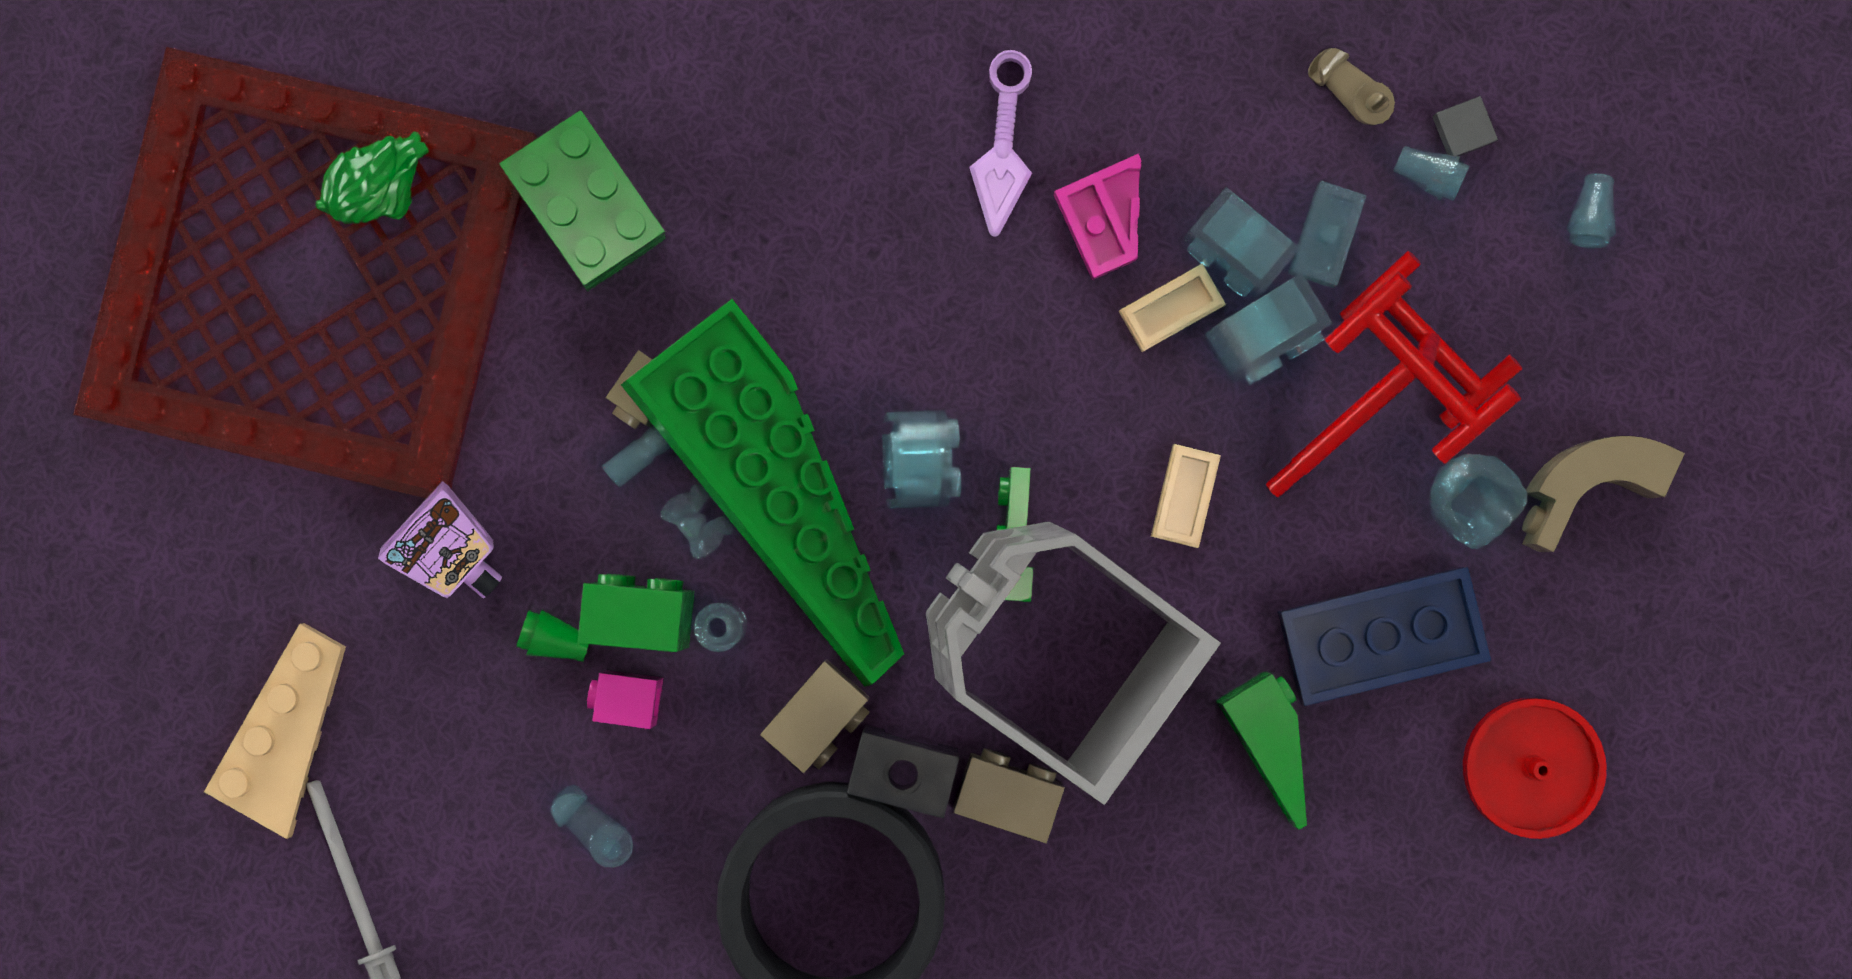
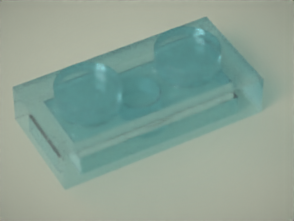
[1288,181,1367,288]

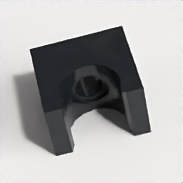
[847,724,959,818]

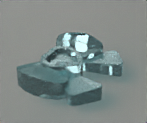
[661,485,733,559]

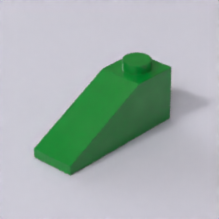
[1216,671,1307,830]

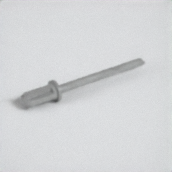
[306,780,401,979]

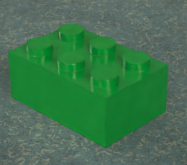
[499,110,666,292]

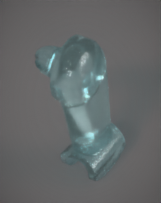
[550,785,633,868]

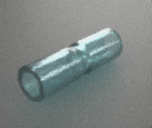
[602,426,671,488]

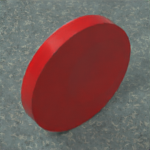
[1463,698,1607,839]

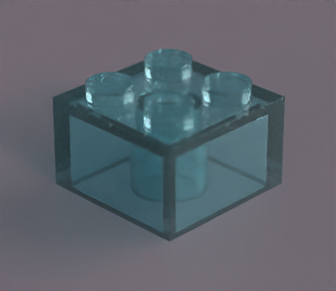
[1203,273,1333,385]

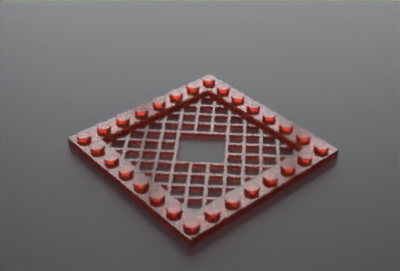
[73,47,537,498]

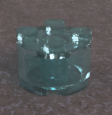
[882,410,961,509]

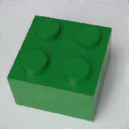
[578,574,695,652]

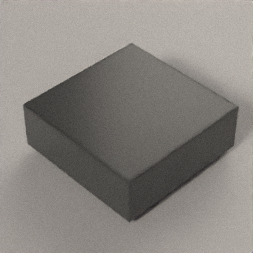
[1432,96,1498,160]

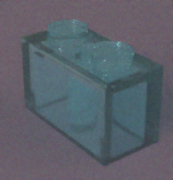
[1183,187,1300,299]

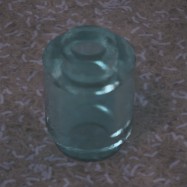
[694,602,747,652]

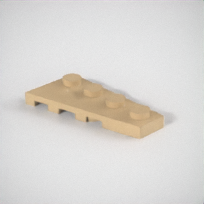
[204,623,346,839]

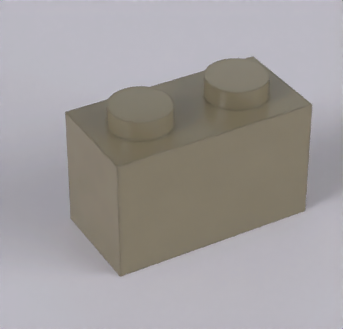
[760,659,869,773]
[953,748,1065,844]

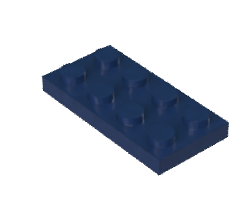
[1278,567,1491,706]

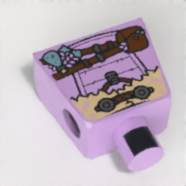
[378,481,502,598]

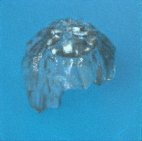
[1429,453,1528,549]

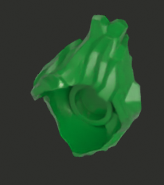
[315,131,429,224]

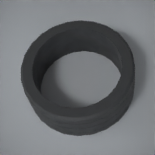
[716,782,945,979]

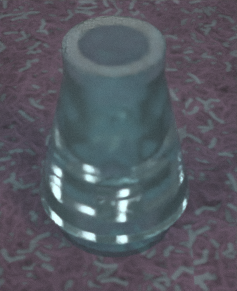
[1393,146,1470,202]
[1566,173,1616,249]

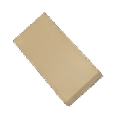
[1119,263,1226,352]
[1151,444,1221,548]

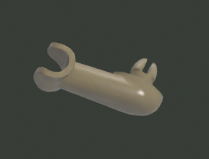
[1308,48,1395,126]

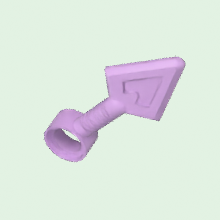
[969,50,1032,237]

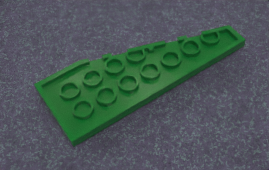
[621,299,904,687]

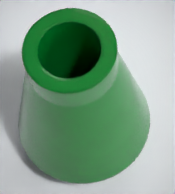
[516,610,589,662]

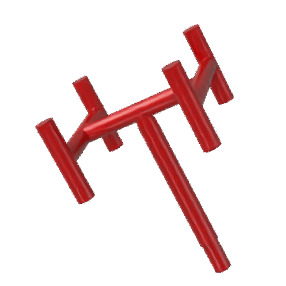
[1266,251,1523,497]

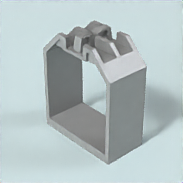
[926,522,1221,805]

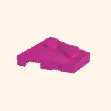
[1053,154,1141,280]

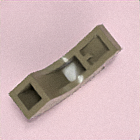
[1522,436,1685,552]

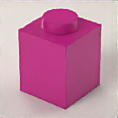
[587,670,663,729]

